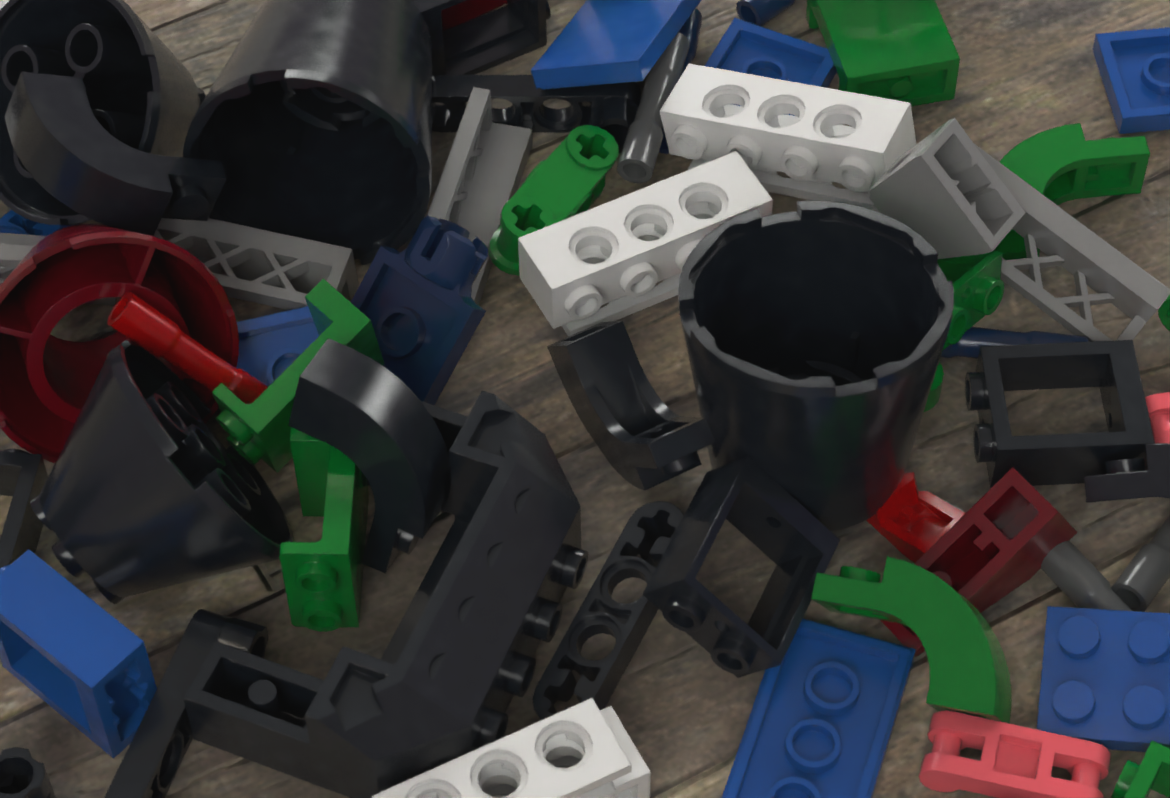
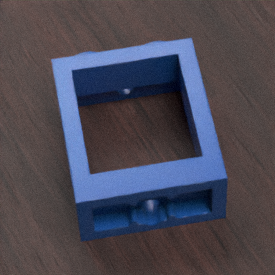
[0,549,157,759]

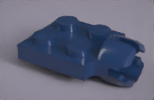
[351,216,488,405]

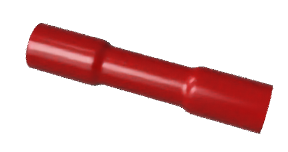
[107,292,268,404]

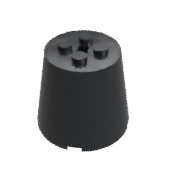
[183,0,432,265]
[678,201,954,531]

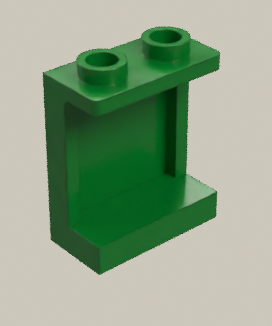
[806,0,960,107]
[211,279,384,473]
[279,427,369,632]

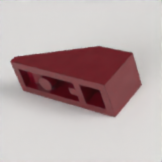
[880,467,1078,657]

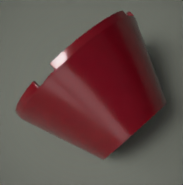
[0,224,239,463]

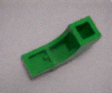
[994,123,1150,260]
[811,557,1012,724]

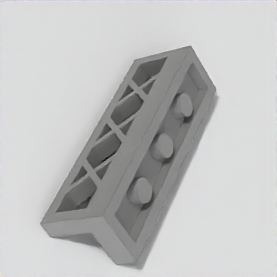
[427,87,533,306]
[975,144,1170,342]
[150,218,359,310]

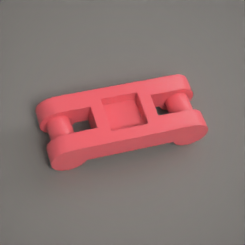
[919,711,1111,798]

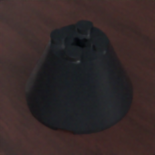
[0,0,206,225]
[30,339,295,604]

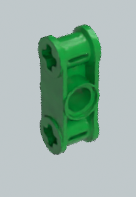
[488,125,619,276]

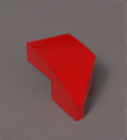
[866,472,965,563]

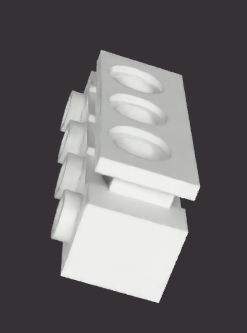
[660,63,916,209]
[518,151,773,337]
[371,698,651,798]

